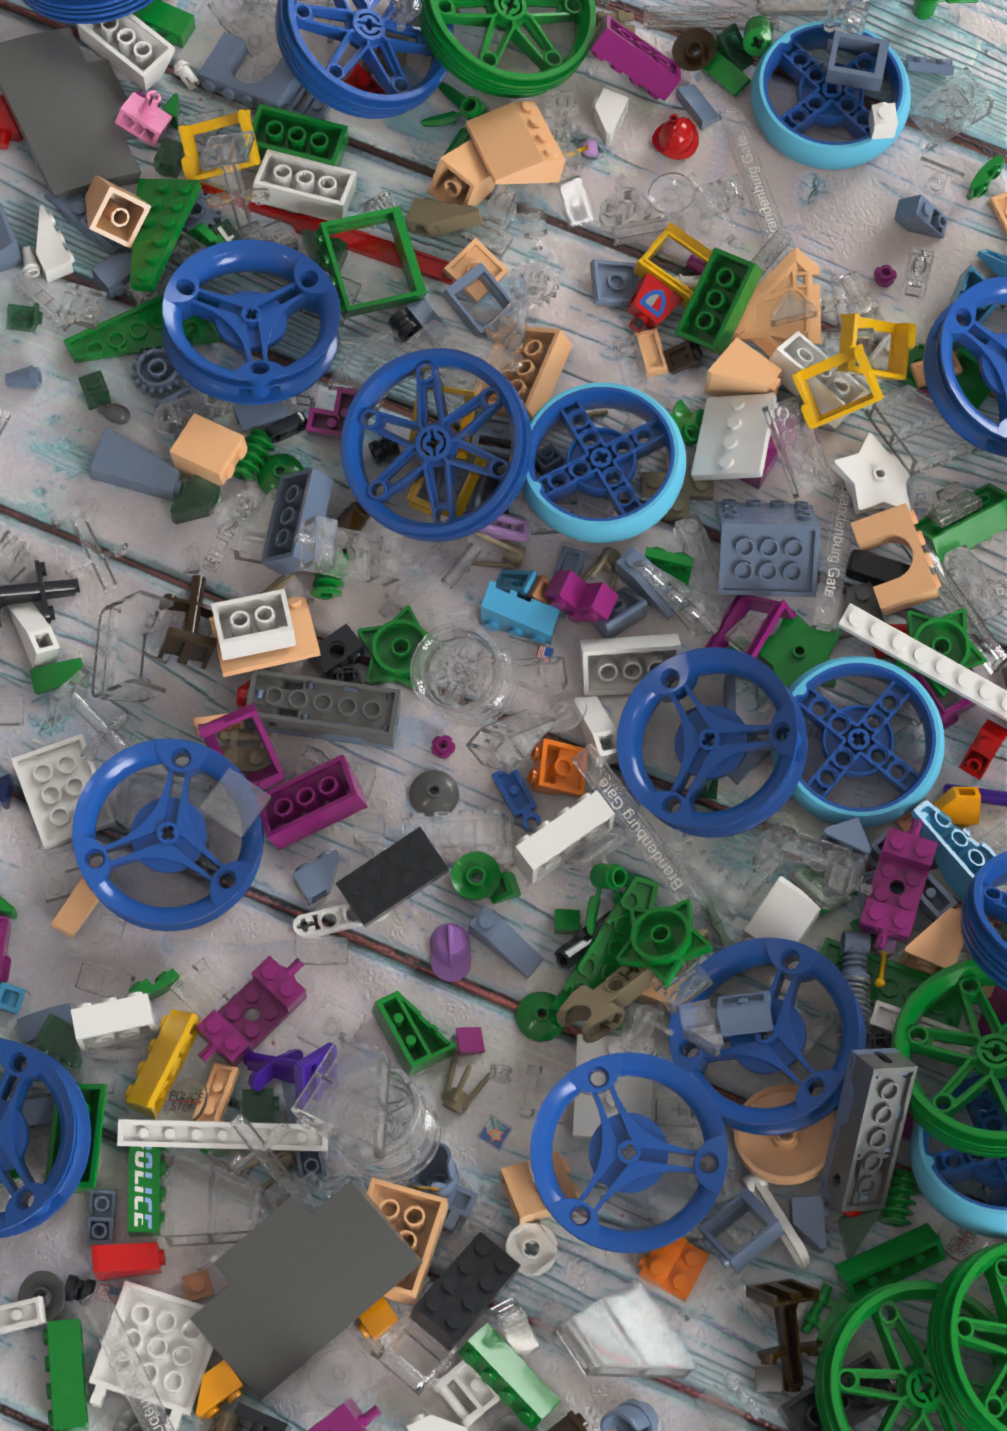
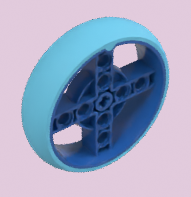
[751,21,911,170]
[521,382,686,543]
[771,656,945,827]
[910,1072,1007,1239]

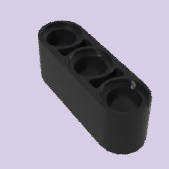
[845,549,911,586]

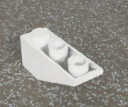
[36,205,75,283]
[7,602,60,668]
[572,695,618,768]

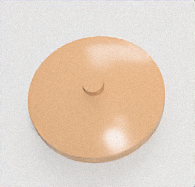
[734,1084,836,1185]

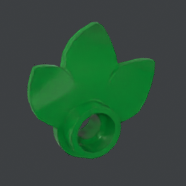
[669,400,704,446]

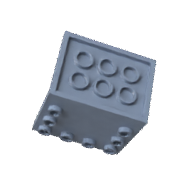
[716,499,820,597]

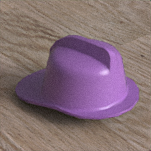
[430,923,471,982]

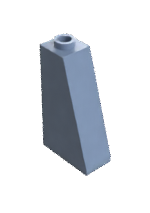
[90,427,184,502]

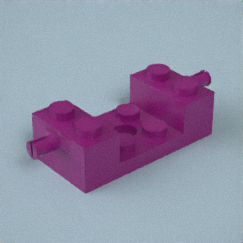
[857,818,938,950]
[196,955,307,1067]
[307,1397,382,1431]

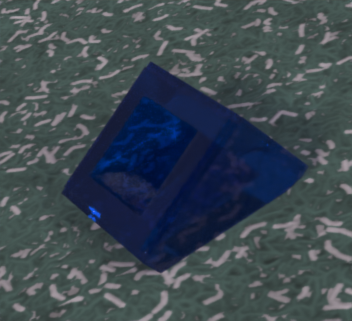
[0,774,13,810]

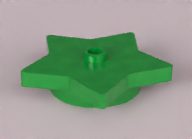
[357,605,449,694]
[894,608,987,698]
[757,609,841,688]
[615,899,713,988]

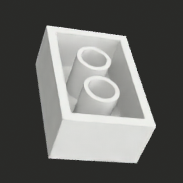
[211,589,296,661]
[71,992,158,1052]

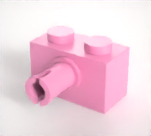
[115,90,173,147]

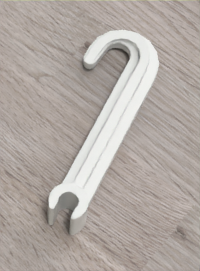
[742,1174,810,1270]

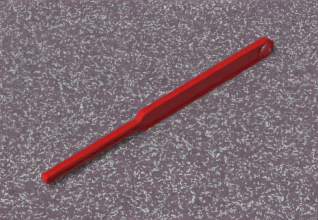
[200,182,454,285]

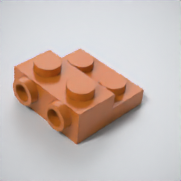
[527,738,589,798]
[637,1237,710,1302]

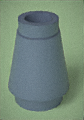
[5,365,42,389]

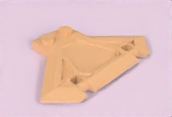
[731,247,821,357]

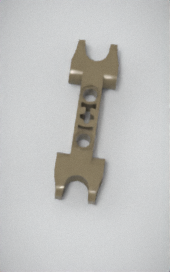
[556,929,712,1043]

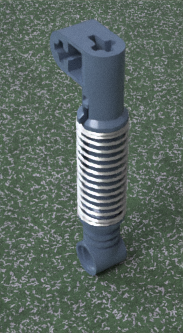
[835,930,871,1110]

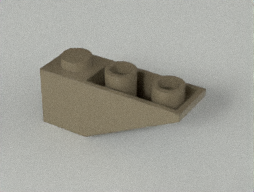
[405,197,484,237]

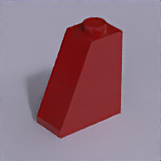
[91,1242,166,1282]

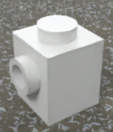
[868,102,898,140]

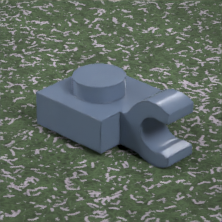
[442,1184,478,1234]

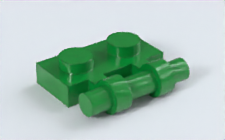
[800,1283,852,1342]

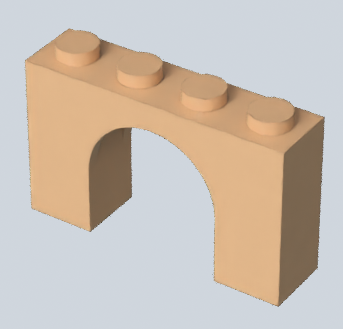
[851,503,941,616]

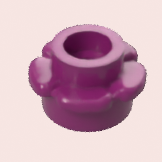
[874,265,897,287]
[431,735,455,759]

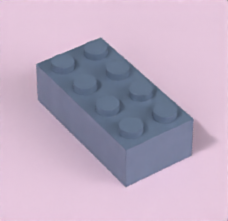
[261,468,334,575]

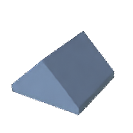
[591,587,648,638]
[816,818,872,869]

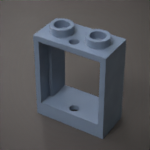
[822,30,890,92]
[442,262,517,339]
[698,1187,785,1273]

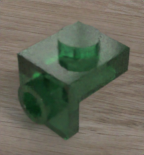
[6,303,43,333]

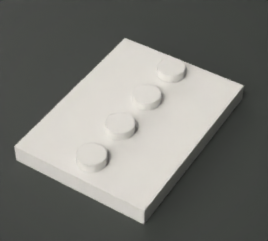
[691,393,777,481]
[11,734,116,850]
[572,1034,654,1139]

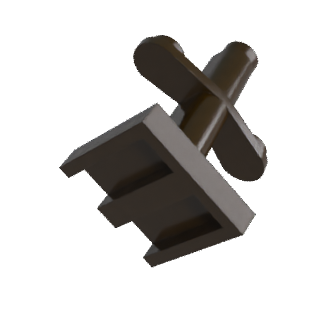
[157,575,217,669]
[746,1278,823,1392]

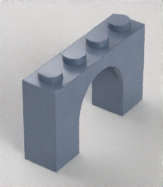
[198,32,301,110]

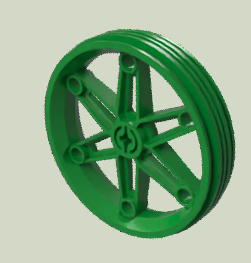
[417,0,596,99]
[891,960,1007,1158]
[927,1241,1007,1431]
[815,1280,1007,1431]

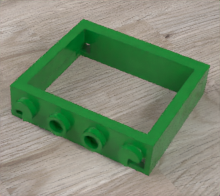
[315,206,427,319]

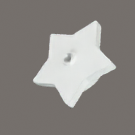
[831,433,917,514]

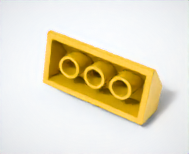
[124,1009,200,1120]

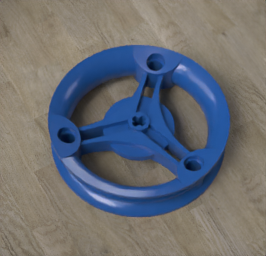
[162,239,340,405]
[923,277,1007,457]
[616,647,808,838]
[72,739,264,932]
[669,938,867,1136]
[0,1038,91,1238]
[530,1052,728,1253]

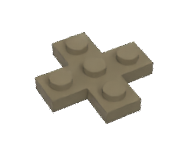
[641,452,714,522]

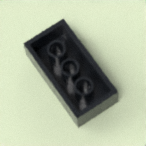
[335,827,449,928]
[409,1232,521,1351]
[777,1351,896,1431]

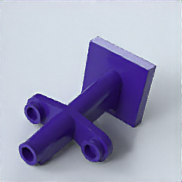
[243,1042,339,1112]

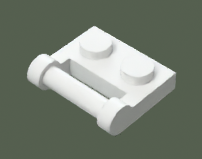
[431,1360,501,1428]

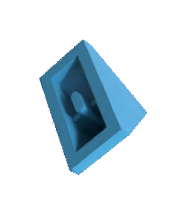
[495,570,537,601]

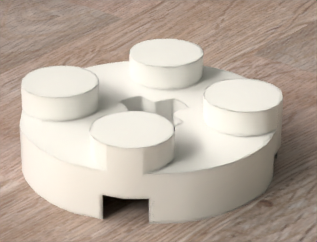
[505,1223,557,1277]

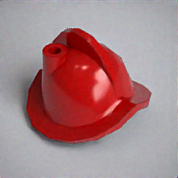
[652,114,699,160]

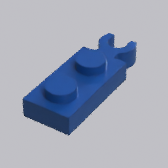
[491,764,541,832]

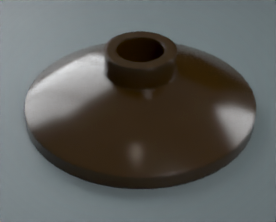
[672,28,717,71]

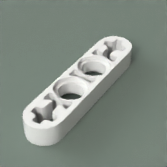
[293,903,389,940]

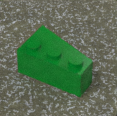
[371,991,457,1077]

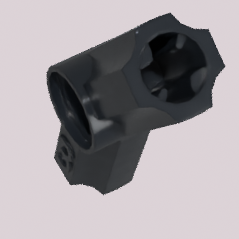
[554,910,611,970]

